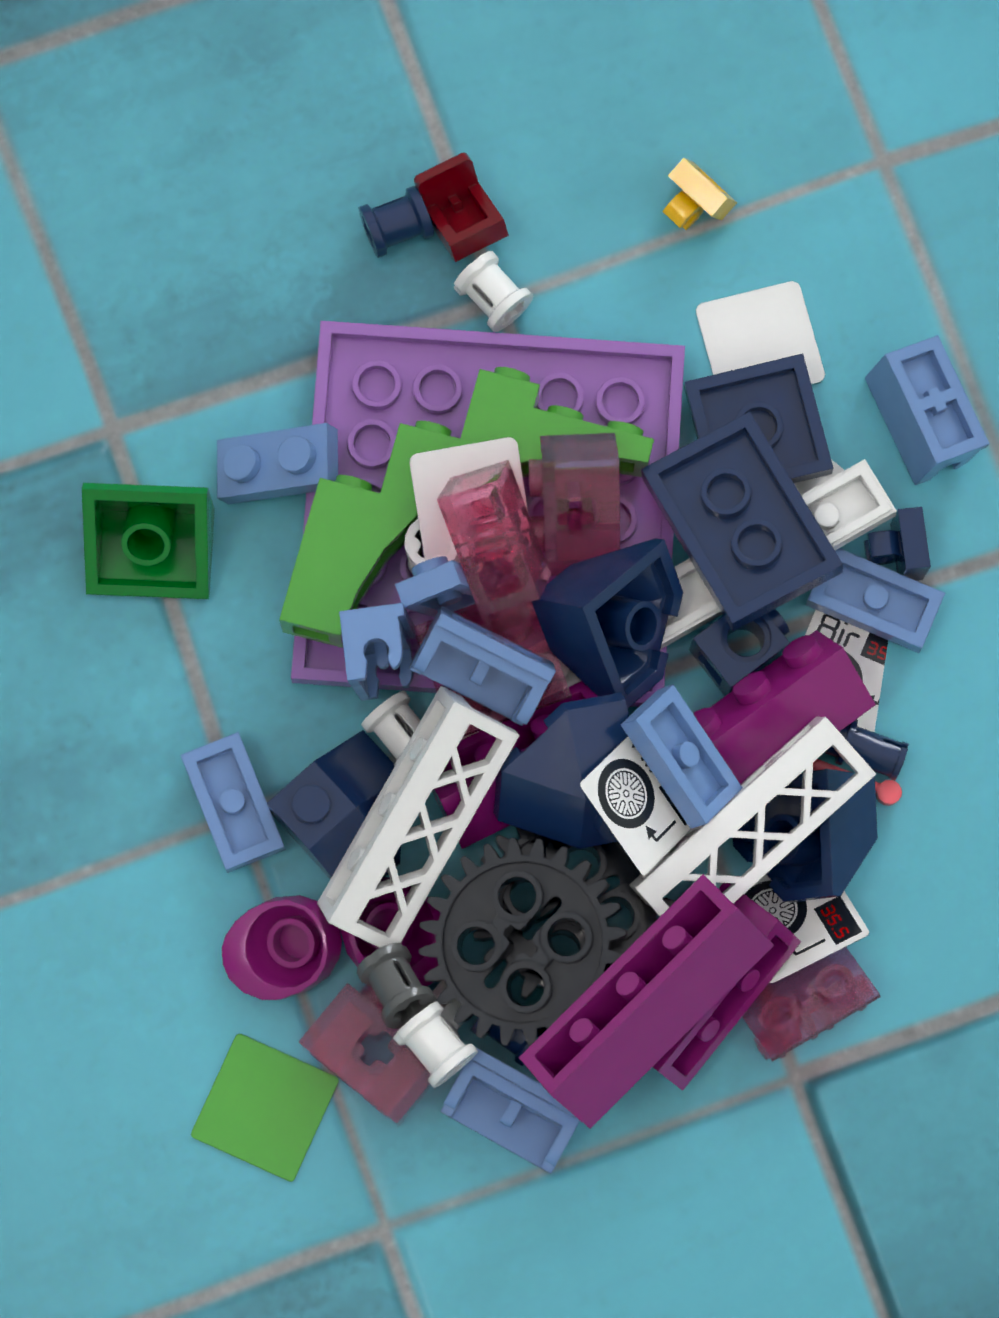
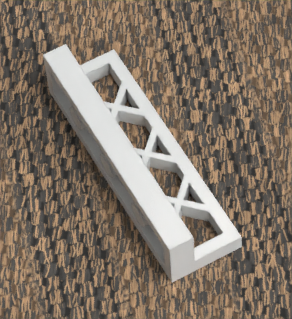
[317,686,520,948]
[629,717,876,917]

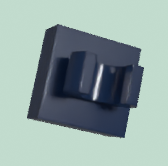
[864,507,931,581]

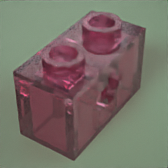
[528,433,620,576]
[437,460,551,616]
[299,983,432,1127]

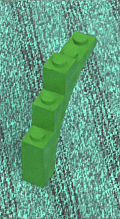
[279,367,654,648]

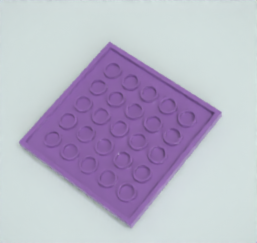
[291,321,685,707]

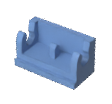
[865,335,990,485]
[339,603,416,701]
[409,606,556,726]
[440,1048,580,1174]

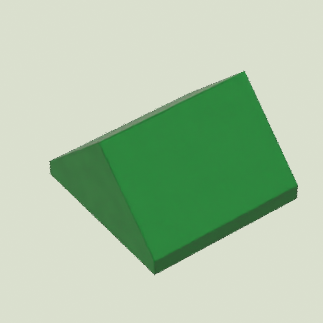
[82,483,215,599]

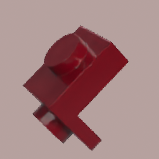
[414,152,509,262]

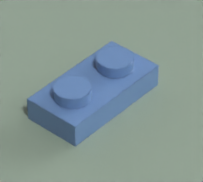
[217,423,338,504]
[805,548,945,653]
[395,556,498,617]
[621,684,742,829]
[180,732,286,873]

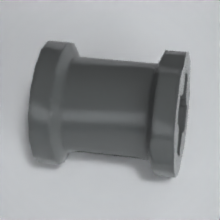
[357,943,436,1029]

